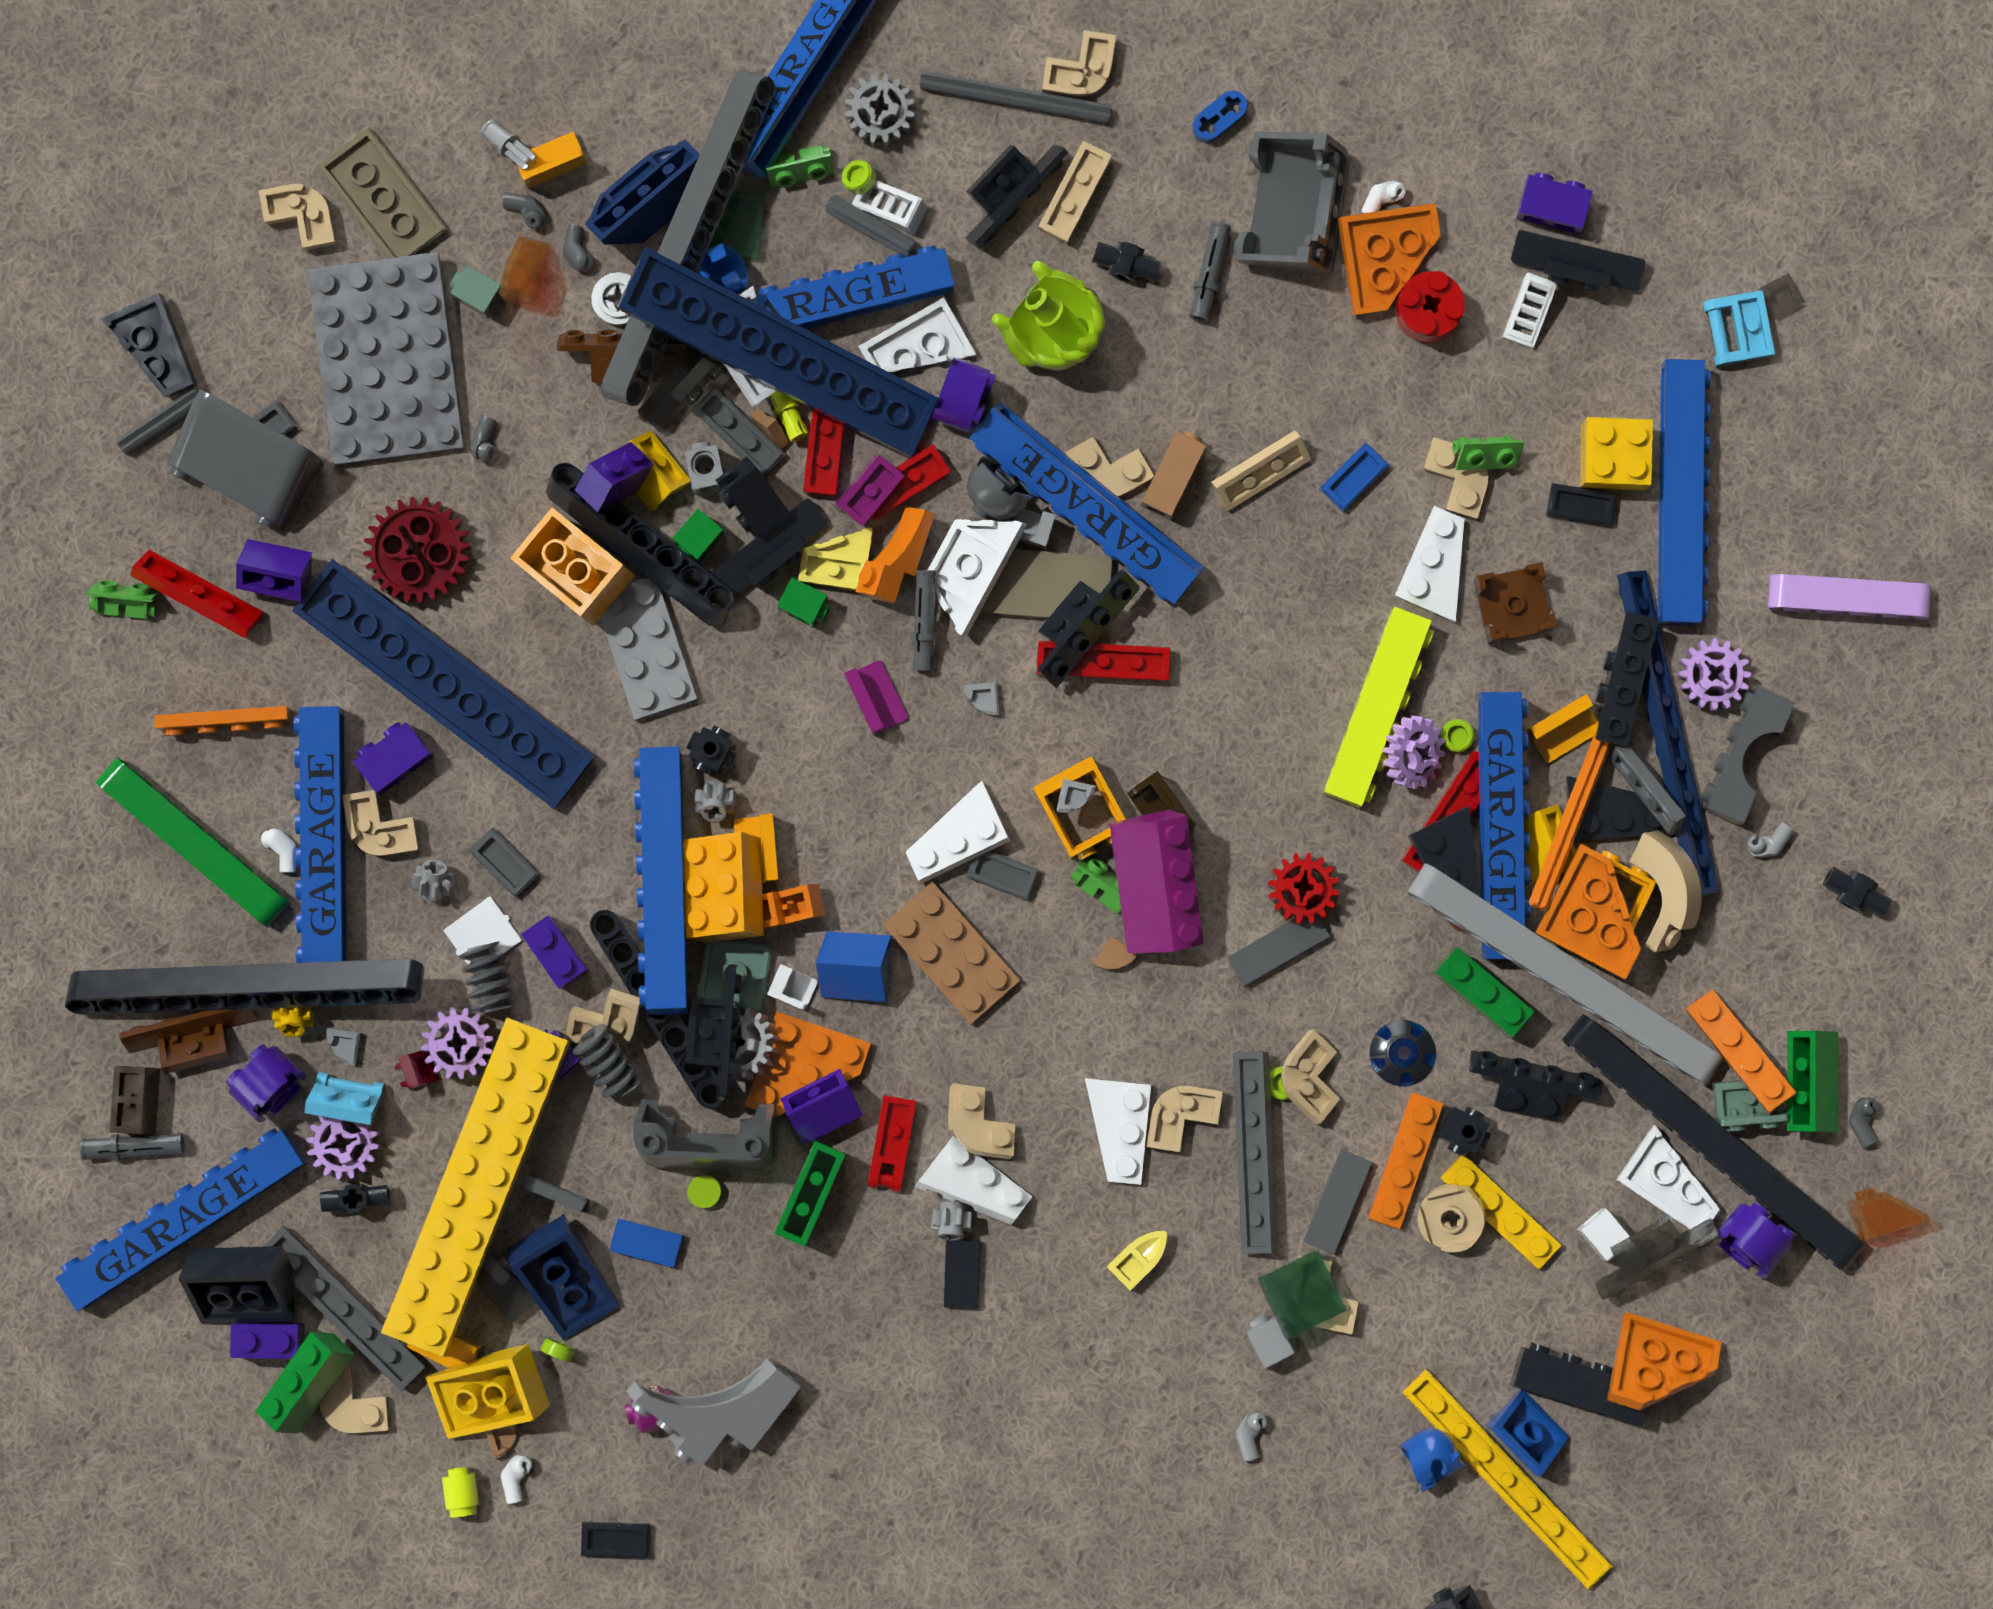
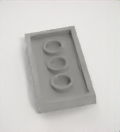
[601,578,698,721]

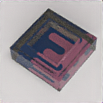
[1758,273,1804,318]

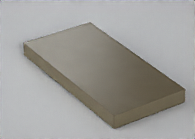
[316,127,448,259]
[980,549,1112,619]

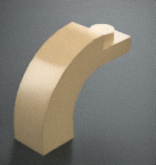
[1630,831,1702,952]

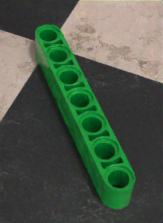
[95,757,290,928]

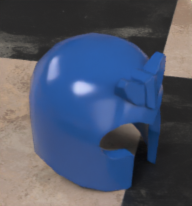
[698,243,749,294]
[1399,1428,1466,1492]

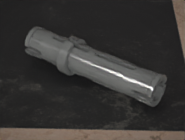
[1189,221,1231,322]
[911,570,937,670]
[80,1133,184,1161]

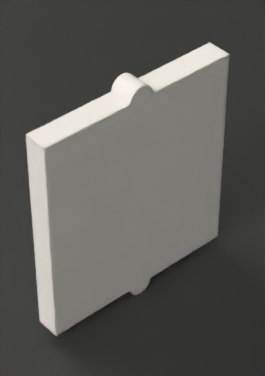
[443,896,522,964]

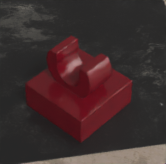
[395,1051,439,1089]

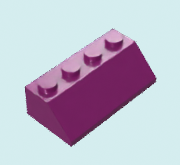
[1109,810,1204,953]

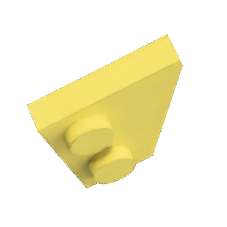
[798,527,873,591]

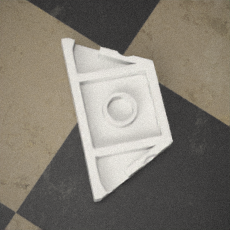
[928,519,1027,637]

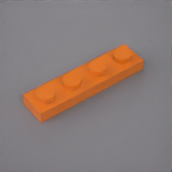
[154,706,293,736]
[1686,989,1796,1115]
[1368,1092,1444,1229]

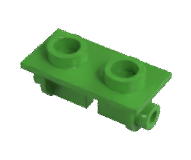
[766,144,835,189]
[1452,435,1525,470]
[86,580,160,619]
[1070,857,1122,914]

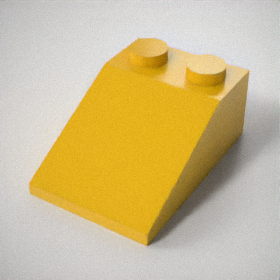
[426,1344,550,1439]

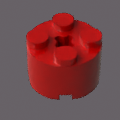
[1395,271,1465,343]

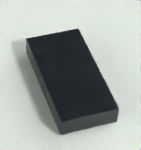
[1546,483,1617,527]
[944,1240,979,1308]
[581,1521,650,1558]

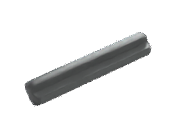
[825,195,915,257]
[117,388,199,455]

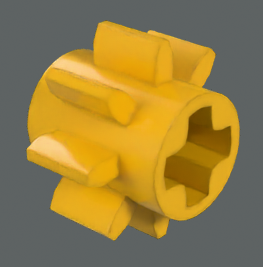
[272,1007,314,1037]

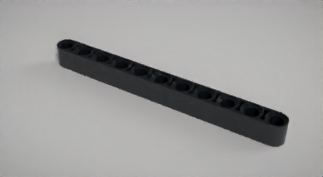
[65,959,425,1015]
[1562,1014,1865,1272]

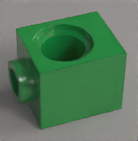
[672,508,725,564]
[777,577,831,628]

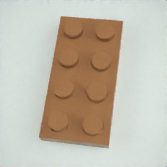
[883,882,1020,1025]

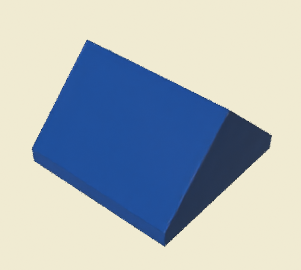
[816,931,892,1002]
[1486,1389,1569,1477]

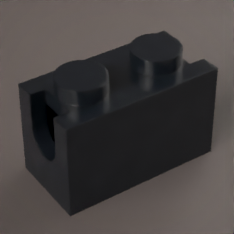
[715,456,791,539]

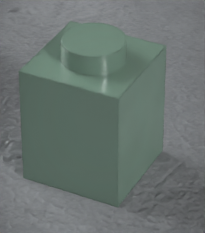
[450,265,504,318]

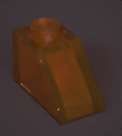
[499,236,551,307]
[1847,1187,1929,1240]

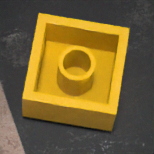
[1580,417,1653,491]

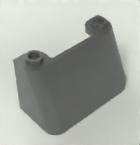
[1234,132,1349,276]
[167,389,323,530]
[634,1099,775,1171]

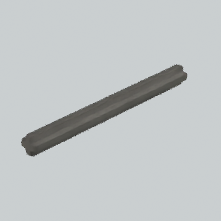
[919,71,1112,124]

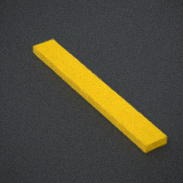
[1402,1369,1612,1590]

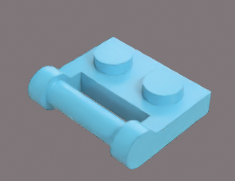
[1703,290,1775,367]
[305,1072,385,1125]

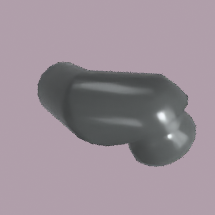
[503,192,545,229]
[563,225,594,272]
[471,415,497,461]
[1849,1097,1878,1148]

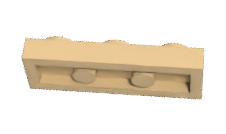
[1038,141,1112,244]
[1211,430,1311,511]

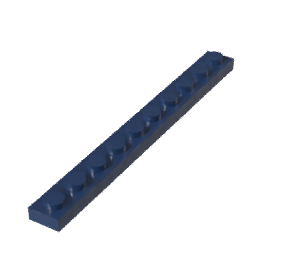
[1617,570,1720,895]

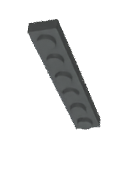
[1233,1052,1277,1254]
[264,1226,427,1391]

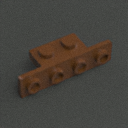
[557,330,689,382]
[119,1009,257,1074]

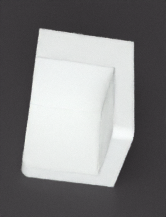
[767,964,818,1011]
[1577,1208,1631,1261]

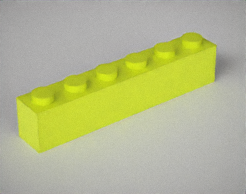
[1323,606,1434,808]

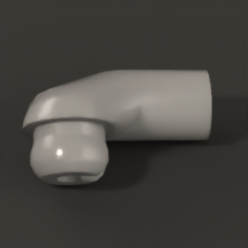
[1747,822,1795,858]
[1236,1412,1267,1462]

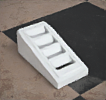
[852,181,927,235]
[1502,273,1557,349]

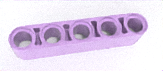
[1768,574,1931,620]

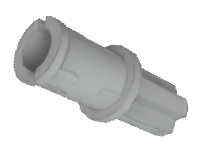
[481,119,537,171]

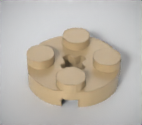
[1418,1184,1486,1252]

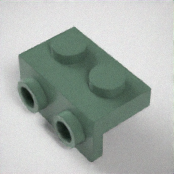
[1713,1080,1788,1131]

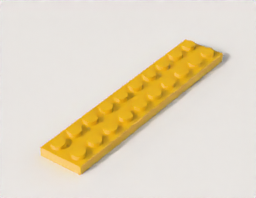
[381,1018,570,1357]

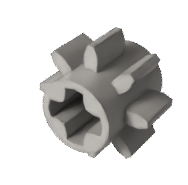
[694,781,735,822]
[411,860,454,901]
[931,1201,972,1241]

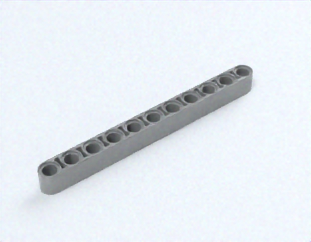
[1407,863,1723,1086]

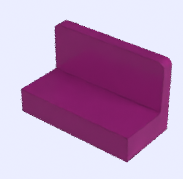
[833,454,905,526]
[844,660,908,736]

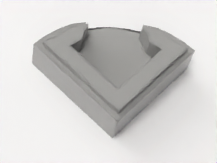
[964,682,999,716]
[1056,779,1096,813]
[326,1028,361,1066]

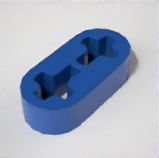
[1192,90,1247,143]

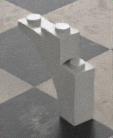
[626,1358,801,1466]

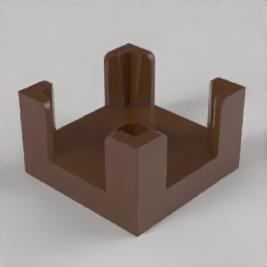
[1473,562,1557,644]

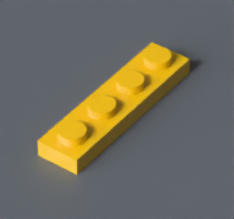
[1440,1156,1561,1270]

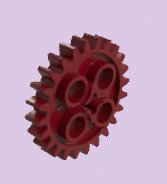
[363,496,472,604]

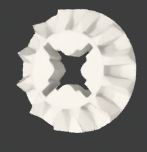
[591,272,631,326]

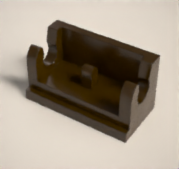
[1127,770,1196,830]
[110,1066,160,1134]

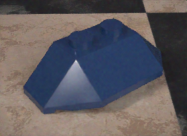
[585,140,700,245]

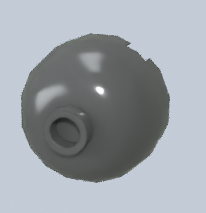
[967,456,1033,519]

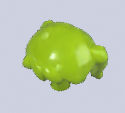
[991,261,1106,371]

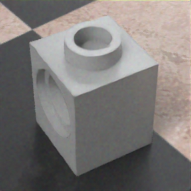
[685,442,724,494]
[1245,1313,1294,1368]

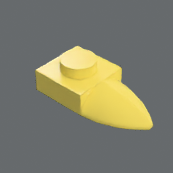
[1106,1231,1167,1291]

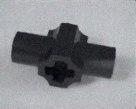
[1092,241,1161,282]
[1823,866,1892,917]
[320,1184,390,1214]

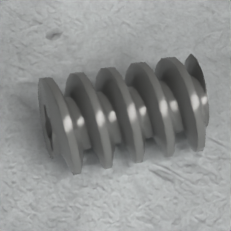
[459,941,514,1013]
[572,1024,641,1098]

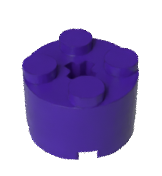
[931,357,996,432]
[226,1044,306,1122]
[1713,1202,1795,1279]

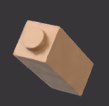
[1141,431,1206,520]

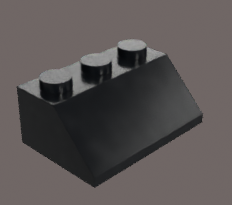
[178,1246,295,1324]

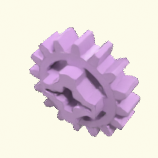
[1677,638,1751,711]
[1383,715,1445,789]
[421,1007,493,1080]
[306,1116,381,1180]

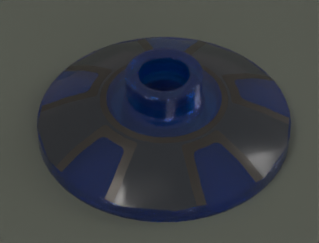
[1369,1020,1436,1086]

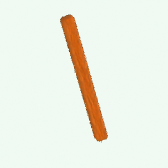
[1529,733,1611,911]

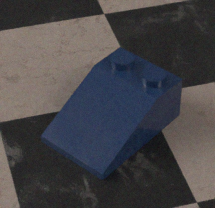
[507,1214,620,1340]

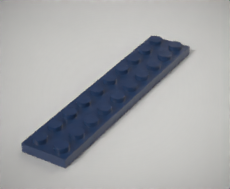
[616,247,938,458]
[292,559,595,810]

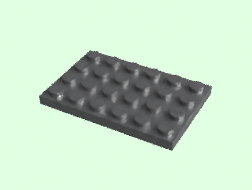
[307,252,465,466]

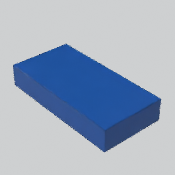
[1319,442,1389,512]
[609,1218,683,1268]

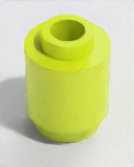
[442,1467,479,1518]

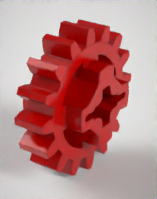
[1268,853,1340,926]

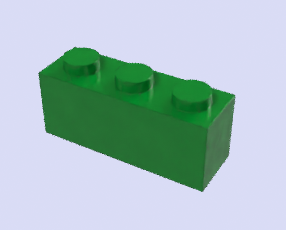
[1432,947,1534,1038]
[1787,1031,1838,1132]
[774,1140,845,1247]
[255,1331,355,1434]

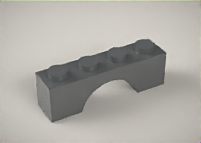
[1700,686,1795,826]

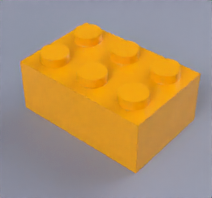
[510,507,635,626]
[683,832,764,943]

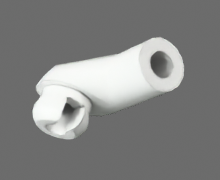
[1360,181,1406,214]
[261,828,296,873]
[501,1455,532,1504]

